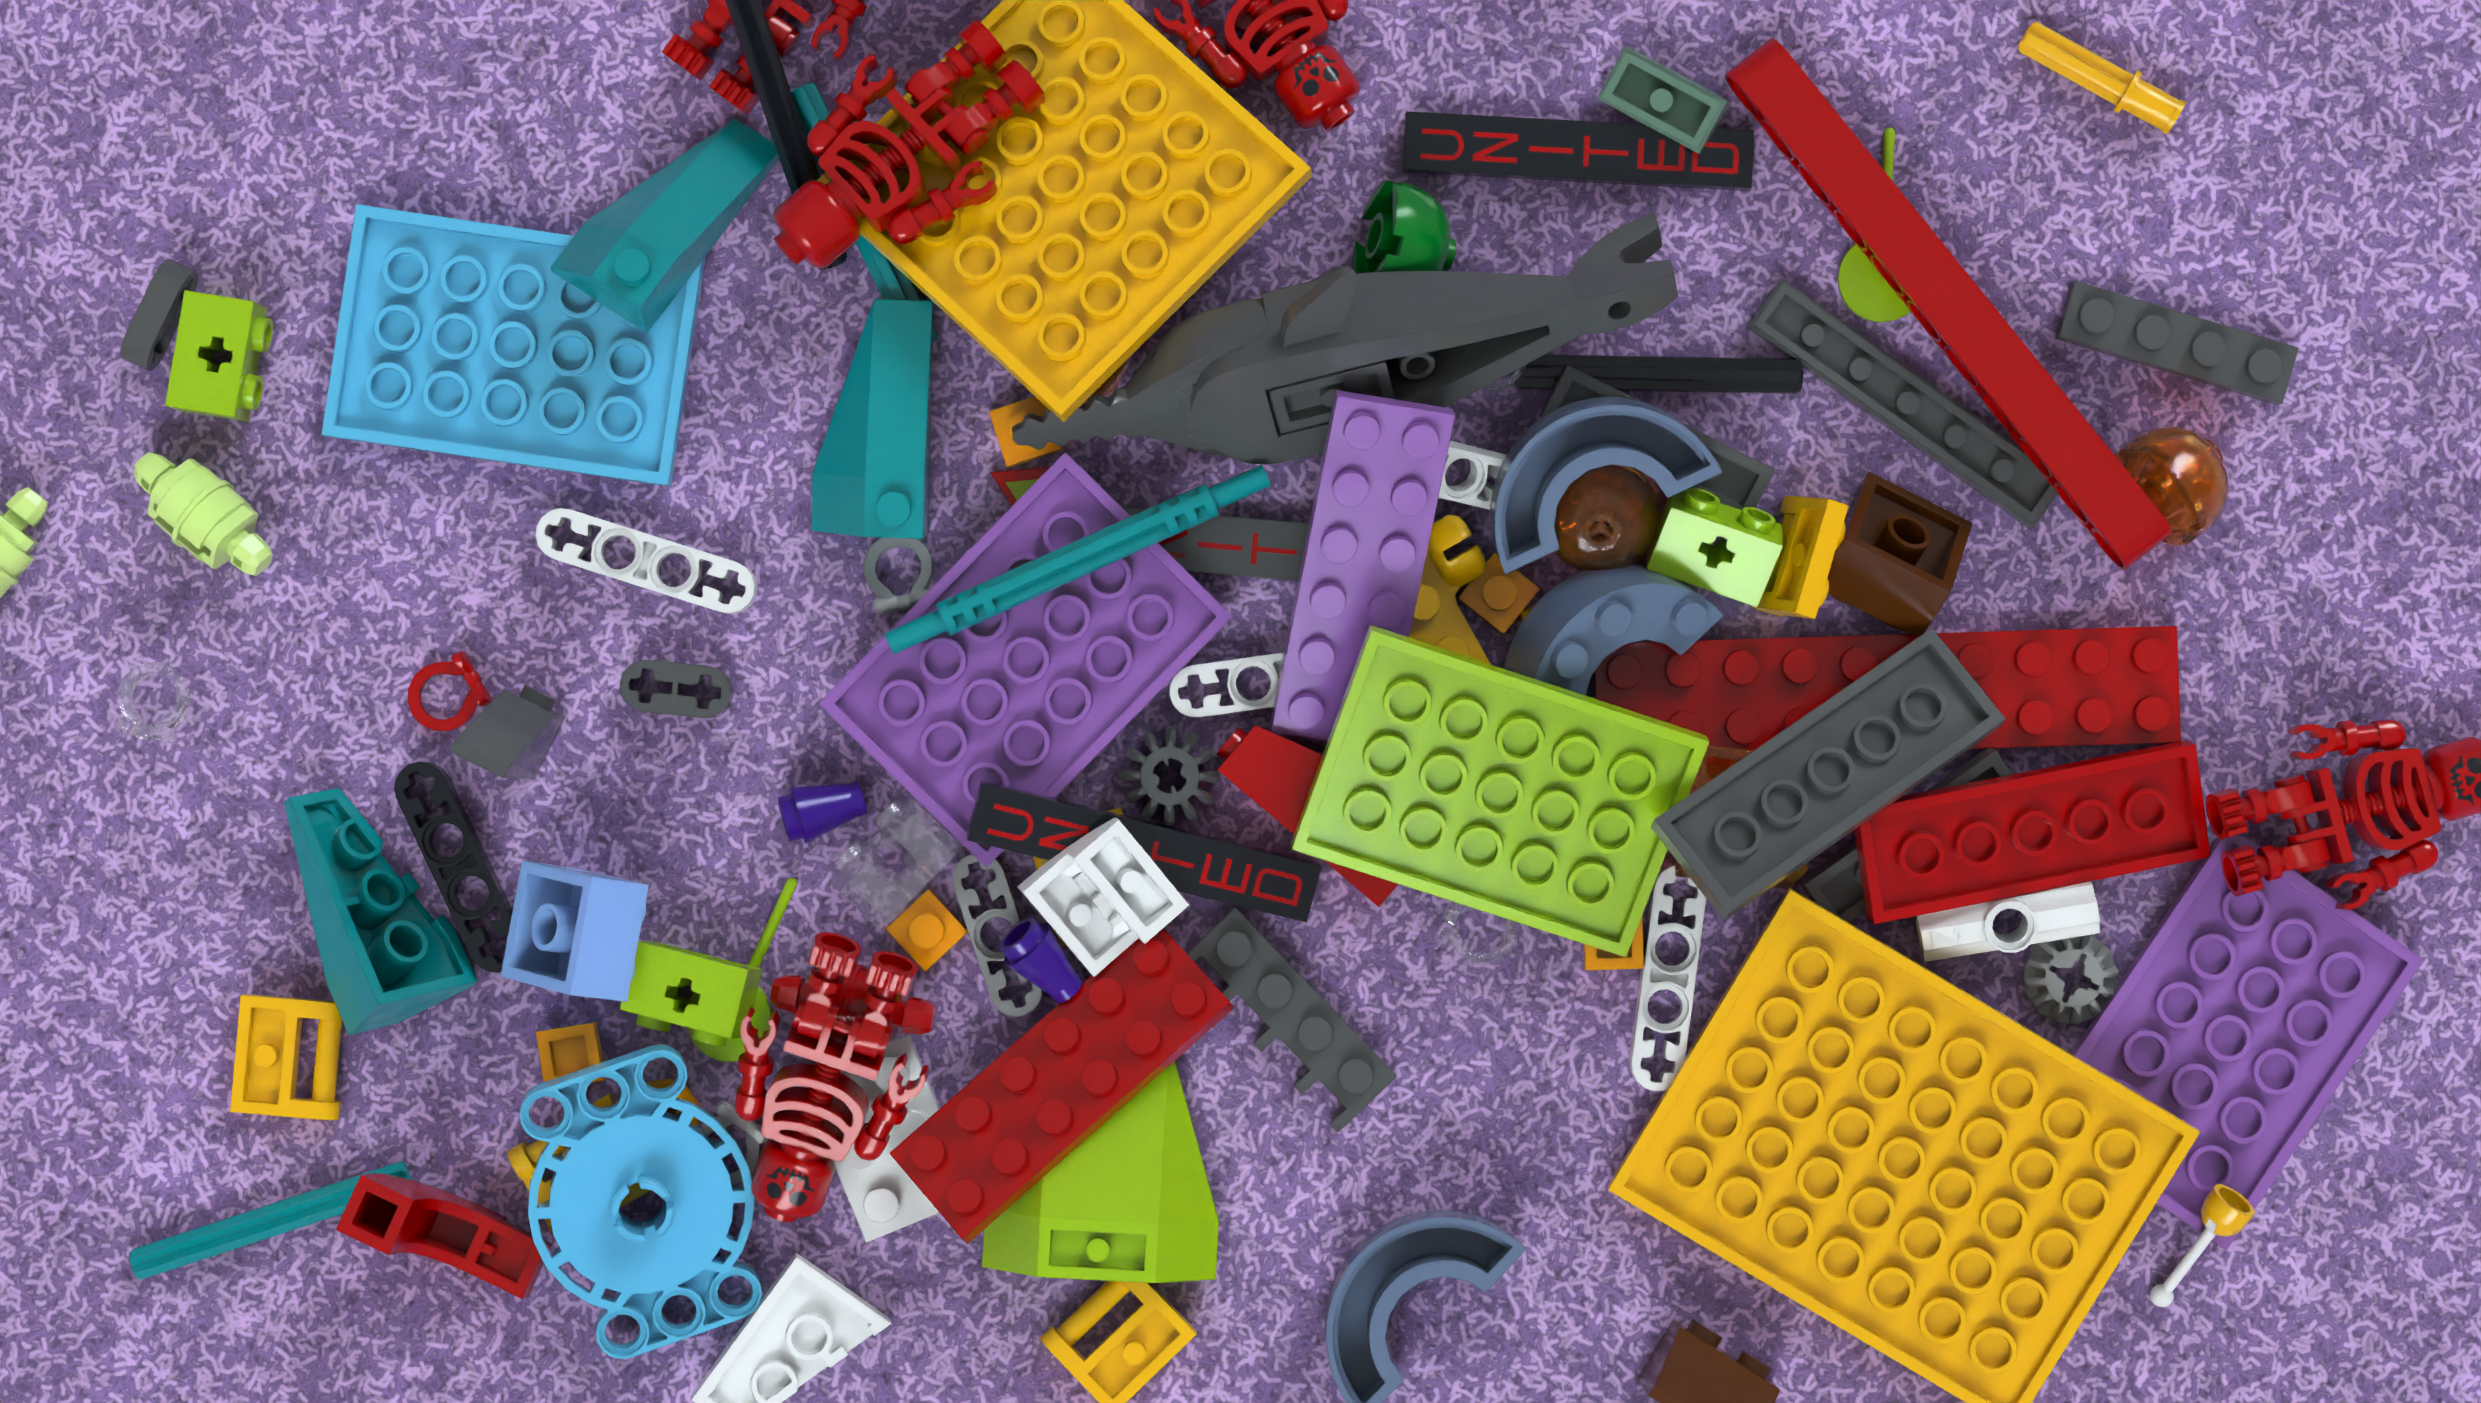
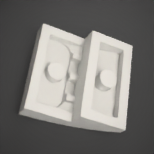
[1017,817,1189,977]

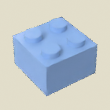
[500,860,649,1002]

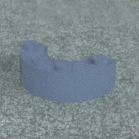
[1490,397,1722,574]
[1504,562,1724,695]
[1325,1210,1526,1403]

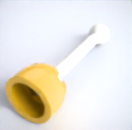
[2150,1184,2255,1307]

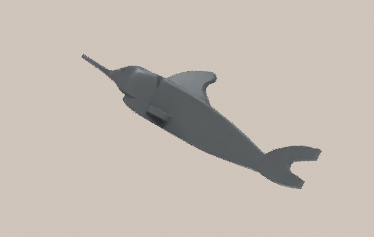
[1012,213,1678,465]

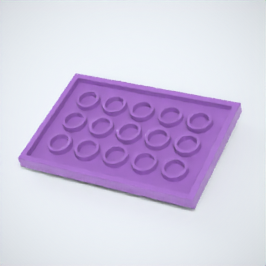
[818,452,1233,868]
[2071,834,2424,1250]

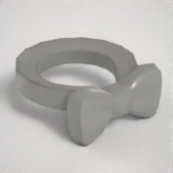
[863,538,934,616]

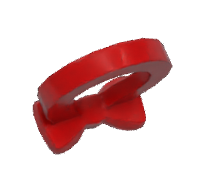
[407,651,493,731]

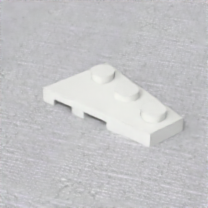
[692,1253,892,1403]

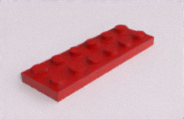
[1854,740,2210,924]
[889,928,1234,1244]

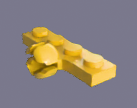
[1409,515,1491,664]

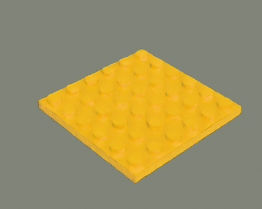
[817,0,1312,423]

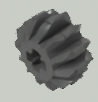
[1120,726,1220,826]

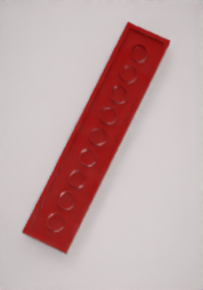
[1593,626,2181,757]

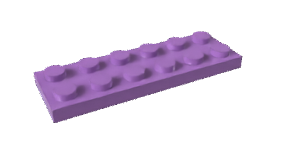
[1270,390,1455,741]

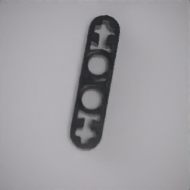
[394,762,513,973]

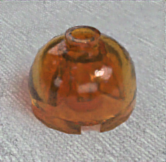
[2115,427,2230,546]
[1554,464,1659,572]

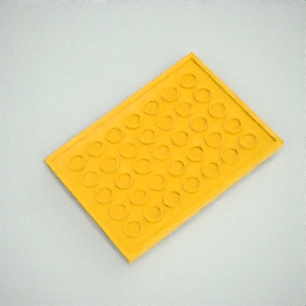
[1607,887,2200,1403]

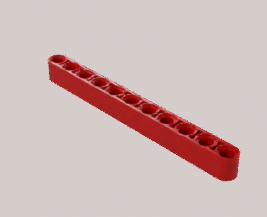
[1725,38,2172,570]

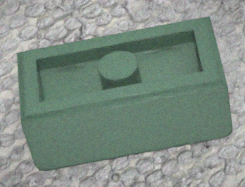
[1597,47,1732,154]

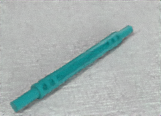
[884,464,1271,654]

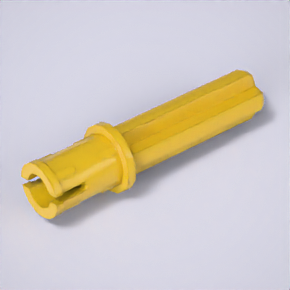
[2018,22,2186,135]

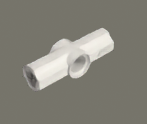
[1915,881,2100,962]

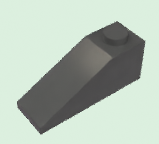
[449,685,566,779]

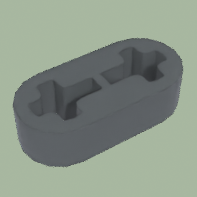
[120,259,198,371]
[620,660,734,718]

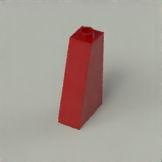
[1216,725,1398,907]

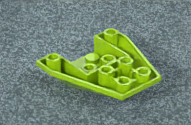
[982,1061,1219,1283]

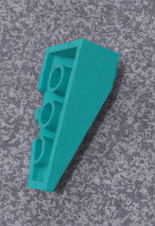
[550,118,779,333]
[811,299,934,539]
[284,788,478,1035]

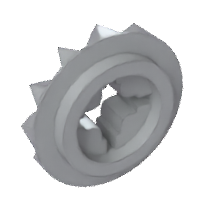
[2023,935,2119,1024]

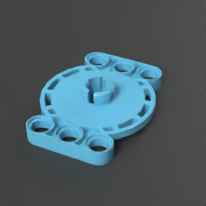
[519,1044,762,1359]

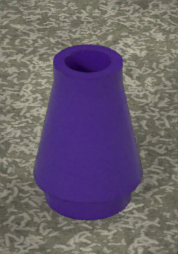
[777,781,867,844]
[999,917,1083,1004]

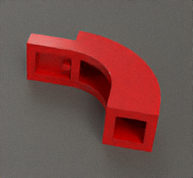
[336,1173,553,1299]

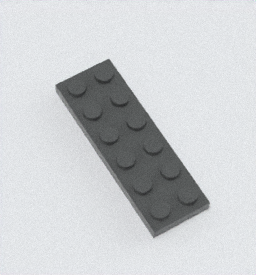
[1651,628,2006,921]

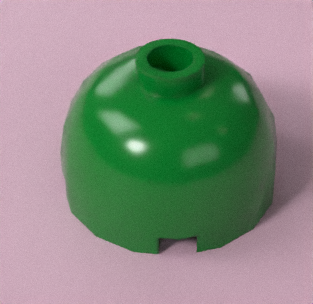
[1351,180,1456,274]

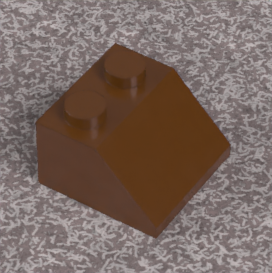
[1828,471,1973,638]
[1637,1319,1780,1403]

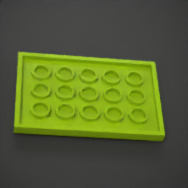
[1291,625,1709,957]

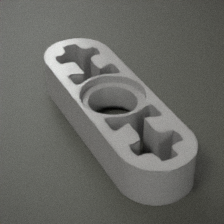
[952,854,1043,1017]

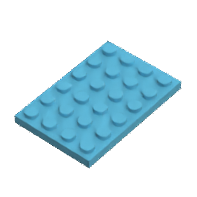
[321,204,706,487]

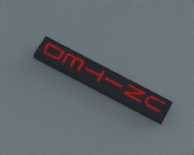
[1402,111,1754,191]
[966,781,1322,922]

